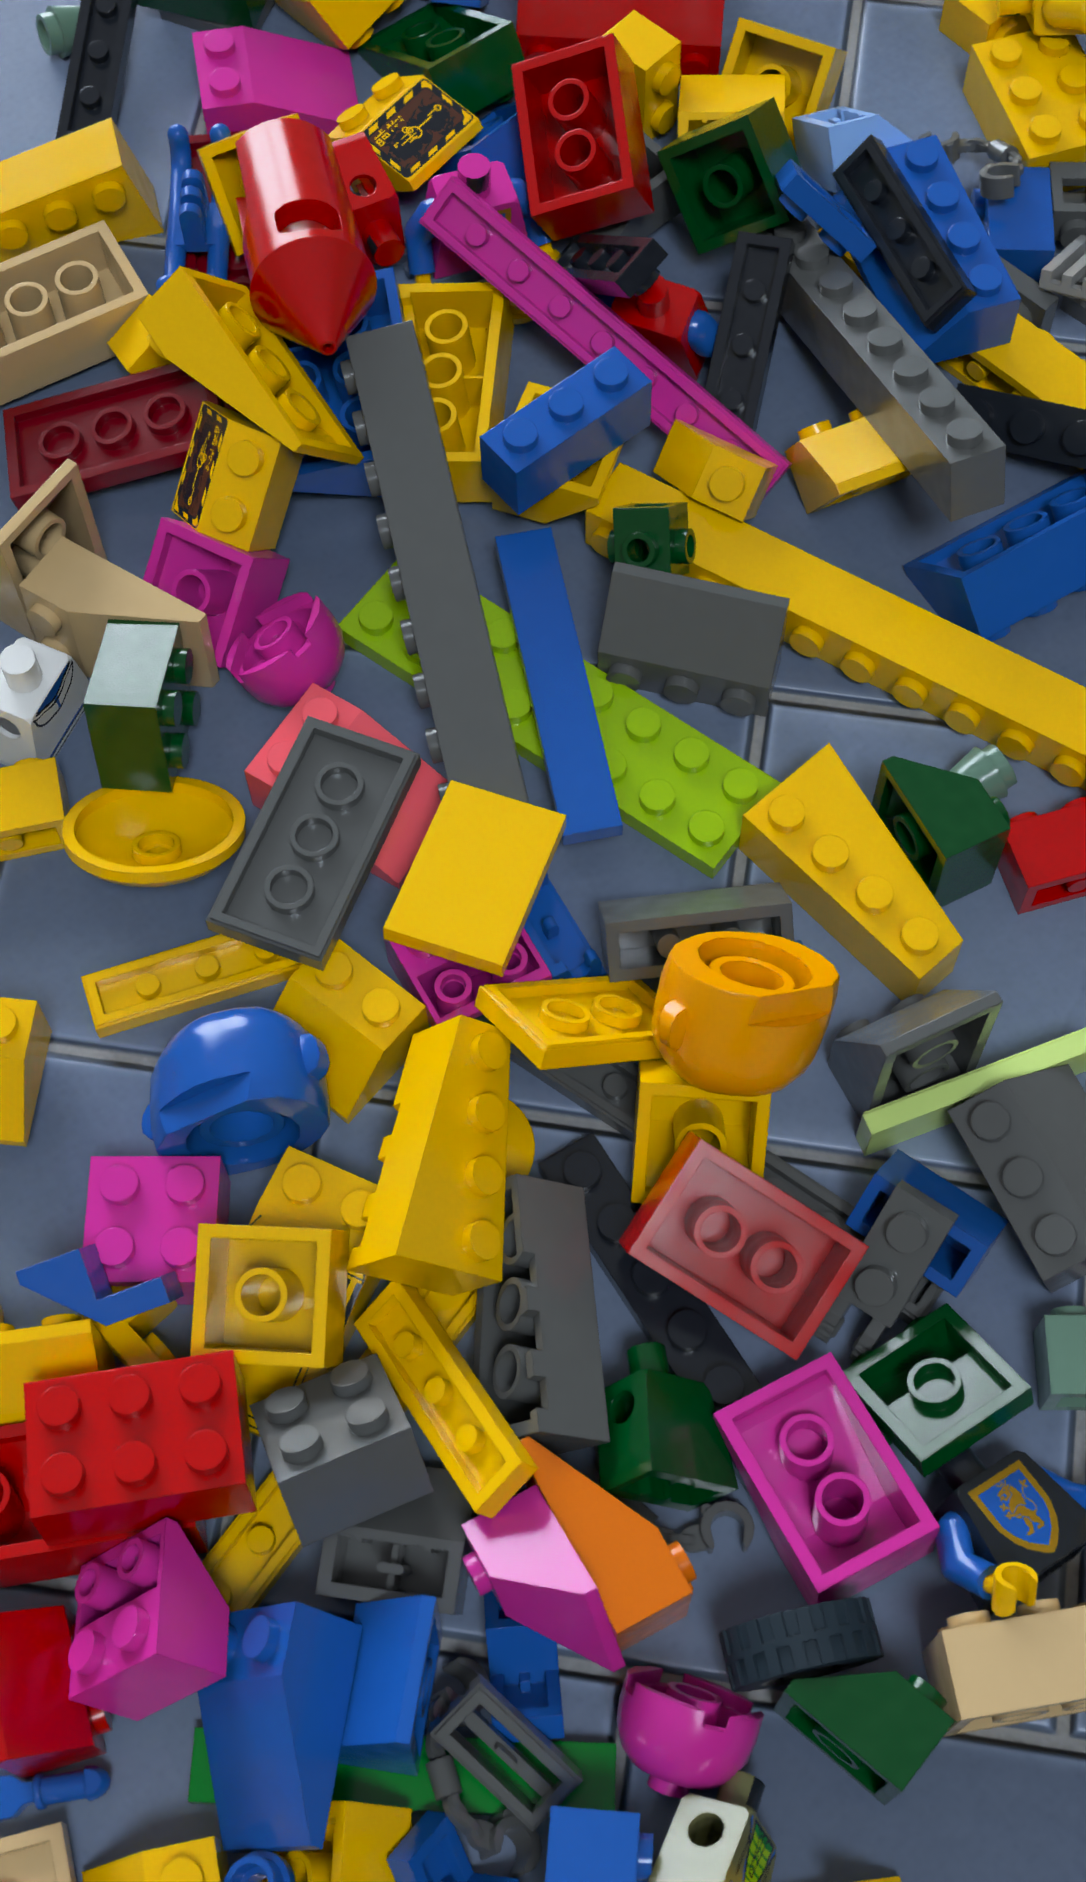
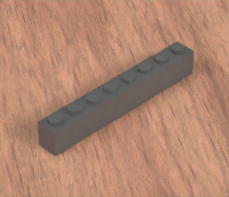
[757,217,1006,522]

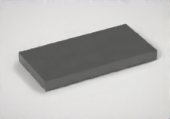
[206,716,421,971]

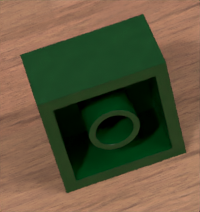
[657,97,802,255]
[83,619,200,792]

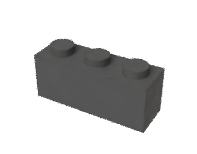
[598,882,794,983]

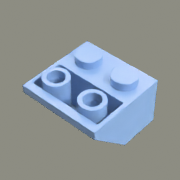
[792,106,913,193]

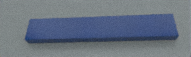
[495,527,623,846]

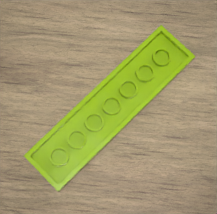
[339,560,781,879]

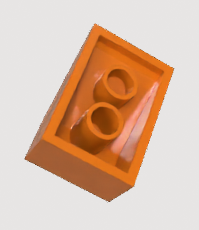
[520,1436,697,1652]

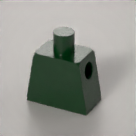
[598,1342,738,1512]

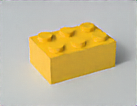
[962,31,1086,192]

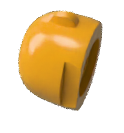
[651,931,840,1097]

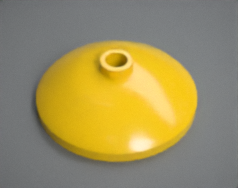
[62,776,246,887]

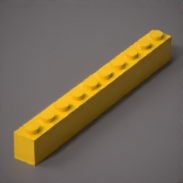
[585,462,1086,790]

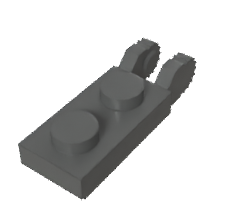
[814,1180,959,1361]

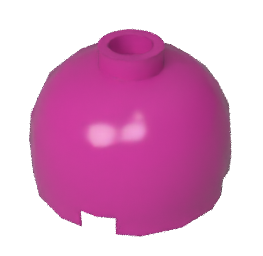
[226,592,345,707]
[616,1666,764,1799]

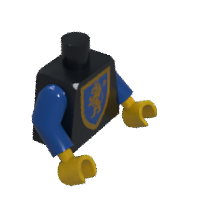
[933,1447,1086,1617]

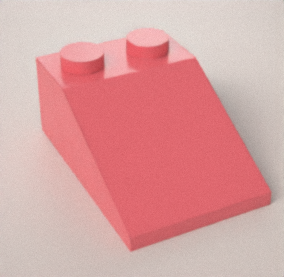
[244,683,448,889]

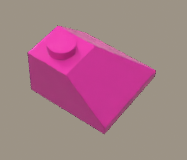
[143,517,290,668]
[461,1485,626,1672]

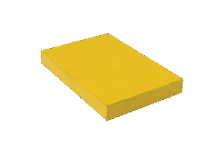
[383,780,567,977]
[474,976,663,1070]

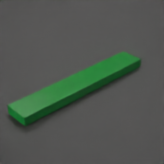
[188,1727,617,1818]

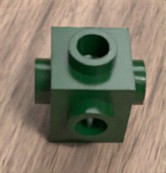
[607,502,696,575]

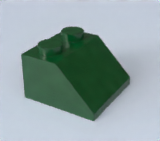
[872,756,1011,907]
[773,1671,955,1805]

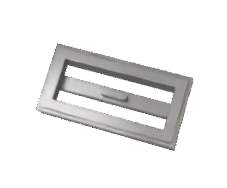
[1038,234,1086,301]

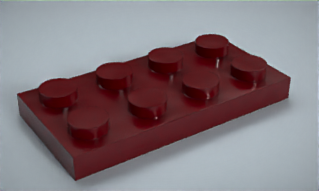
[3,363,224,510]

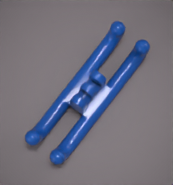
[156,123,231,291]

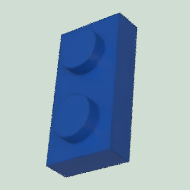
[775,158,877,263]

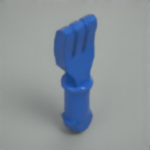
[0,1765,111,1822]

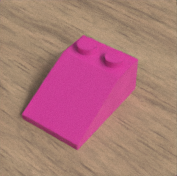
[192,26,358,135]
[713,1352,940,1605]

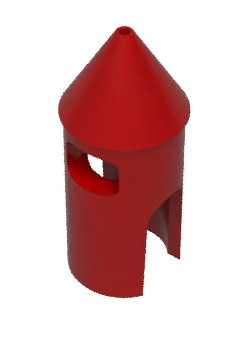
[235,118,377,355]

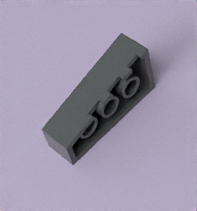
[473,1173,610,1455]

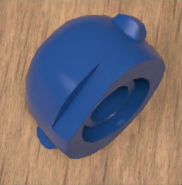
[142,1006,330,1175]

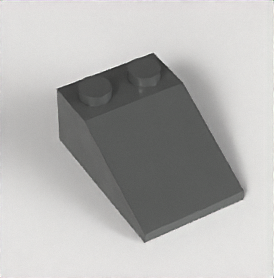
[828,989,1003,1121]

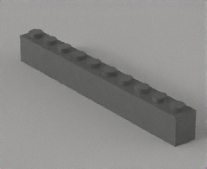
[340,320,530,804]

